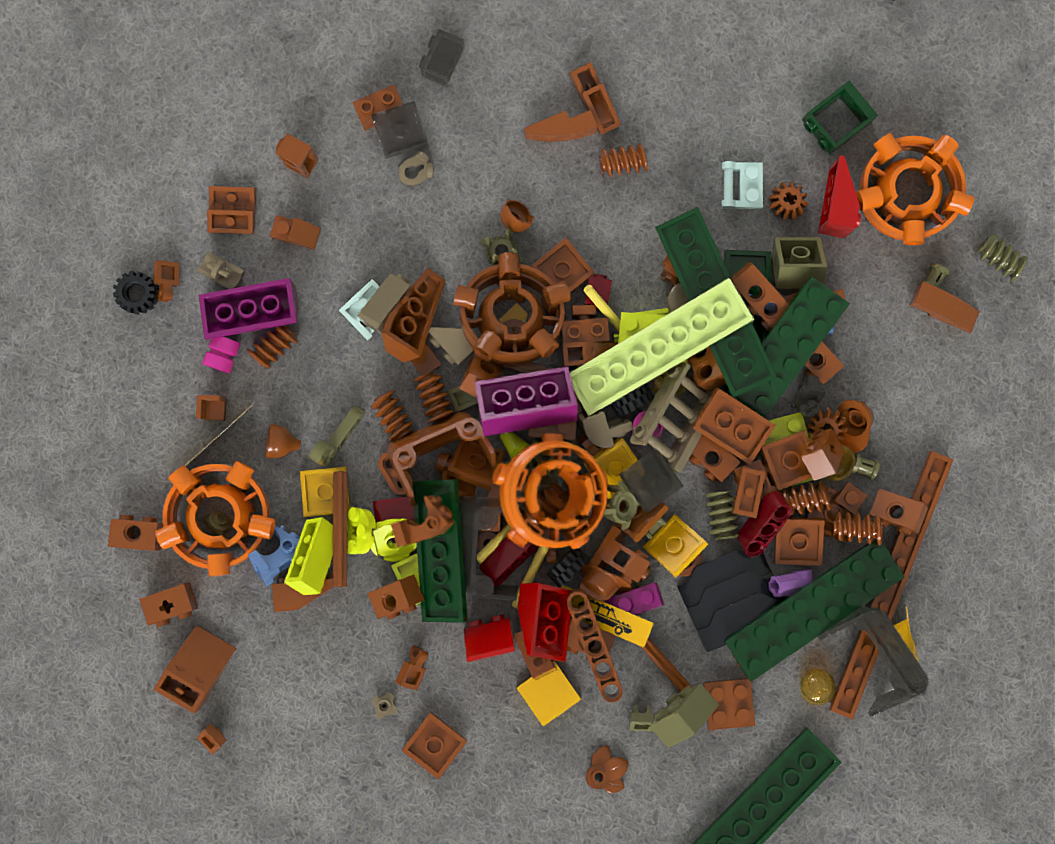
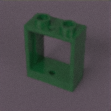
[802,80,878,155]

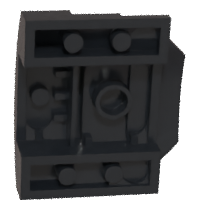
[677,549,785,652]

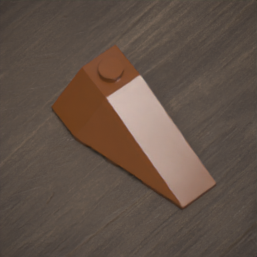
[382,268,445,363]

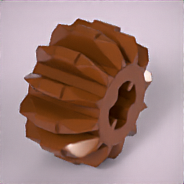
[768,181,808,221]
[807,407,848,440]

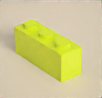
[284,517,333,595]

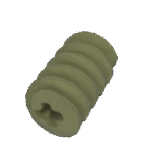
[974,234,1028,282]
[706,491,739,540]

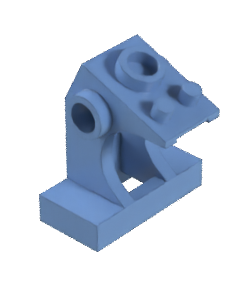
[248,525,300,587]

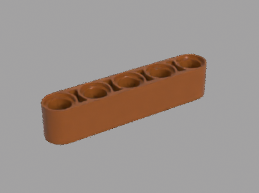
[567,588,623,703]

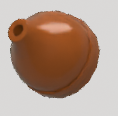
[265,424,301,459]

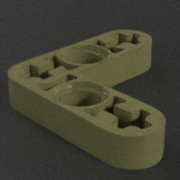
[308,405,365,466]

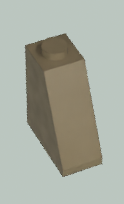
[358,273,411,335]

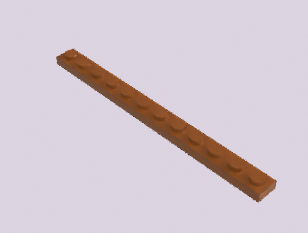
[829,451,954,720]

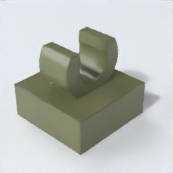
[629,704,655,731]

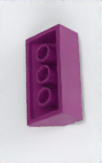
[199,278,299,340]
[475,366,577,436]

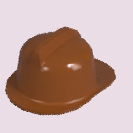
[838,400,874,453]
[579,564,632,601]

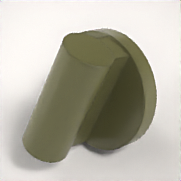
[203,511,230,536]

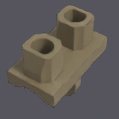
[197,252,245,289]

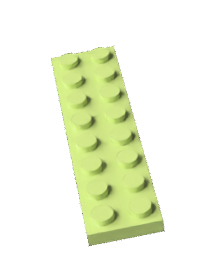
[570,278,754,416]

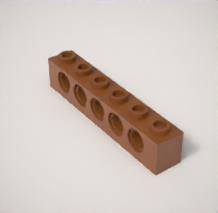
[731,261,844,384]

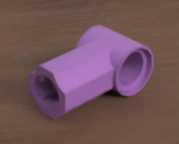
[768,569,814,597]

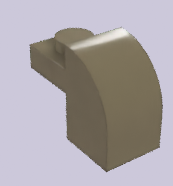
[577,410,633,448]

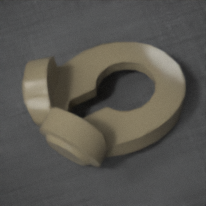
[398,151,434,186]

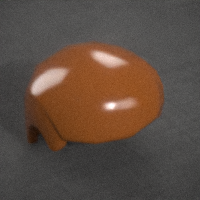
[500,199,534,233]

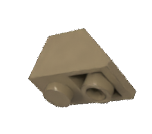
[428,327,475,367]

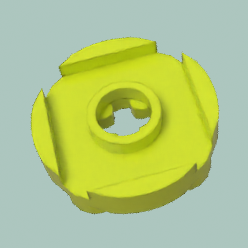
[347,507,376,554]
[371,519,417,562]

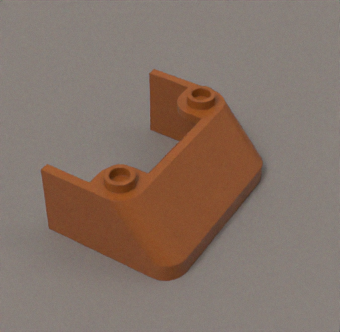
[387,412,497,507]

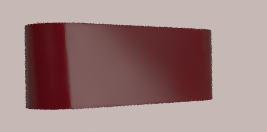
[737,491,792,557]
[372,497,415,523]
[479,537,539,586]

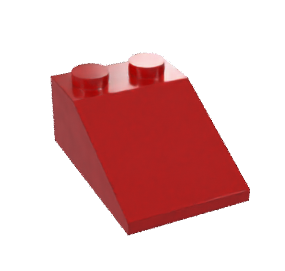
[818,155,861,238]
[517,583,573,662]
[463,614,516,662]

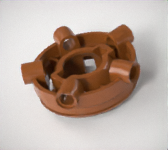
[453,252,570,365]

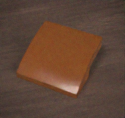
[207,186,256,234]

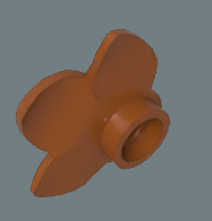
[586,745,629,793]

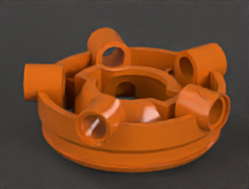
[856,132,975,245]
[492,434,608,549]
[155,460,275,576]

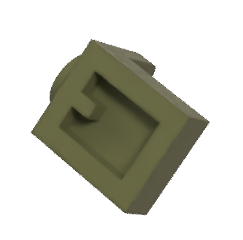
[448,385,478,411]

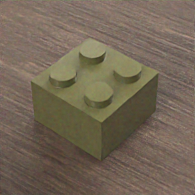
[771,237,827,289]
[649,683,719,748]

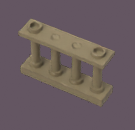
[630,363,715,473]

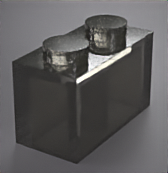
[419,29,465,88]

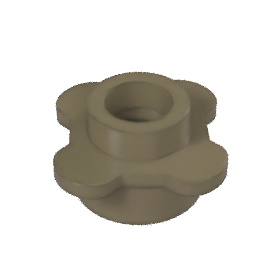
[371,692,398,719]

